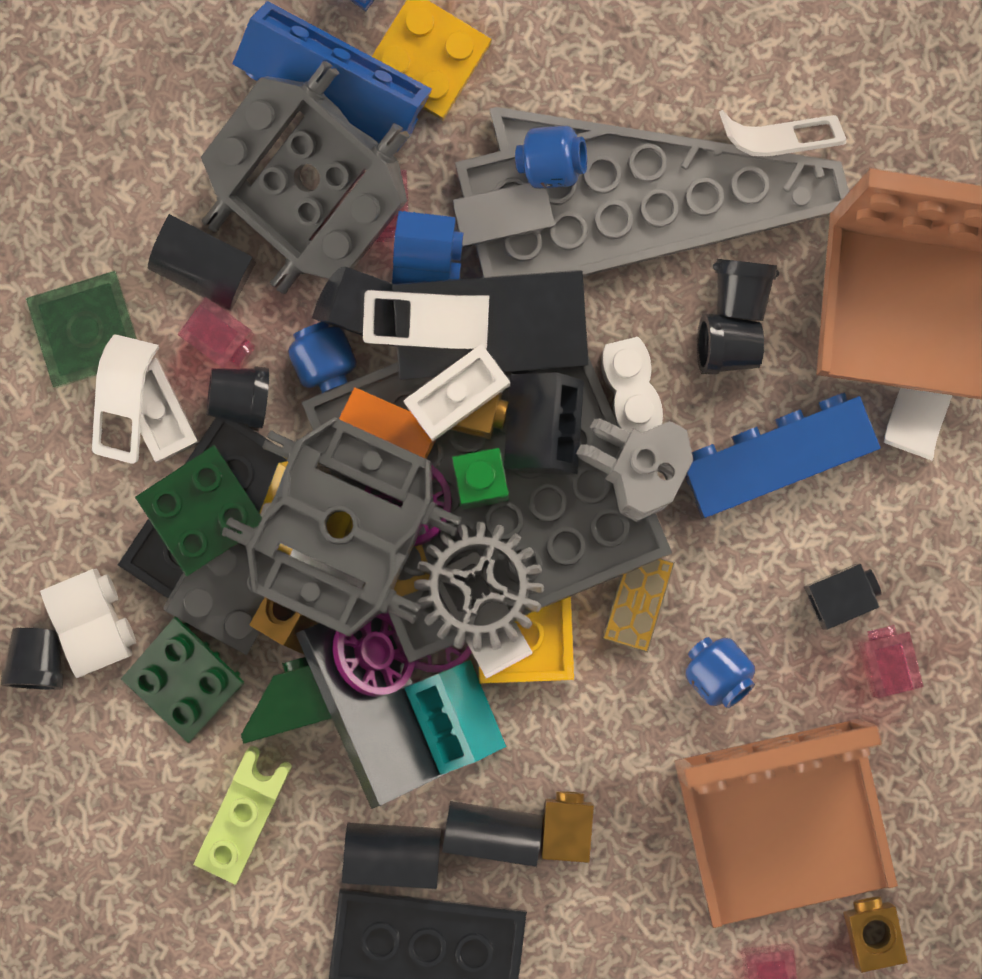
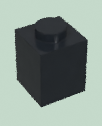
[804,564,882,630]

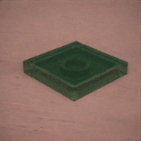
[26,271,138,389]

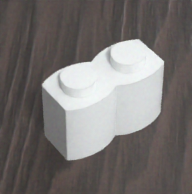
[601,337,663,433]
[40,569,136,678]

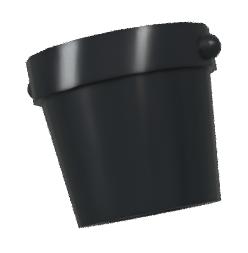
[713,259,779,321]
[697,314,764,375]
[206,366,269,428]
[1,628,64,690]

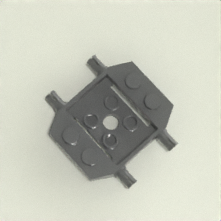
[201,61,410,294]
[222,417,462,637]

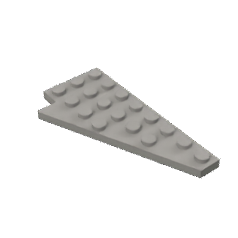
[455,107,849,277]

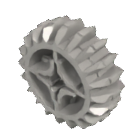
[414,522,544,652]

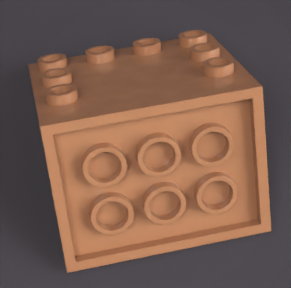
[816,168,982,400]
[674,719,898,928]

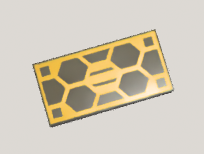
[602,559,675,653]

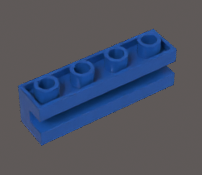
[232,1,432,152]
[685,392,881,519]

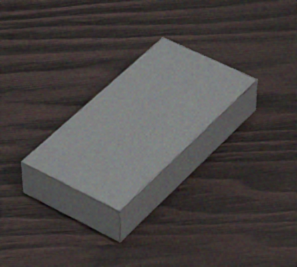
[453,183,555,248]

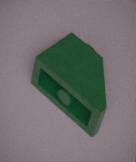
[241,657,332,744]

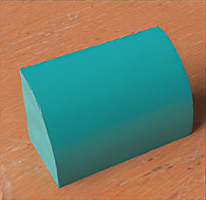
[405,660,507,775]

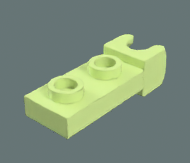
[193,746,292,885]

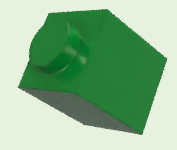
[452,448,509,510]

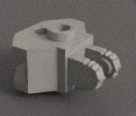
[576,418,693,522]

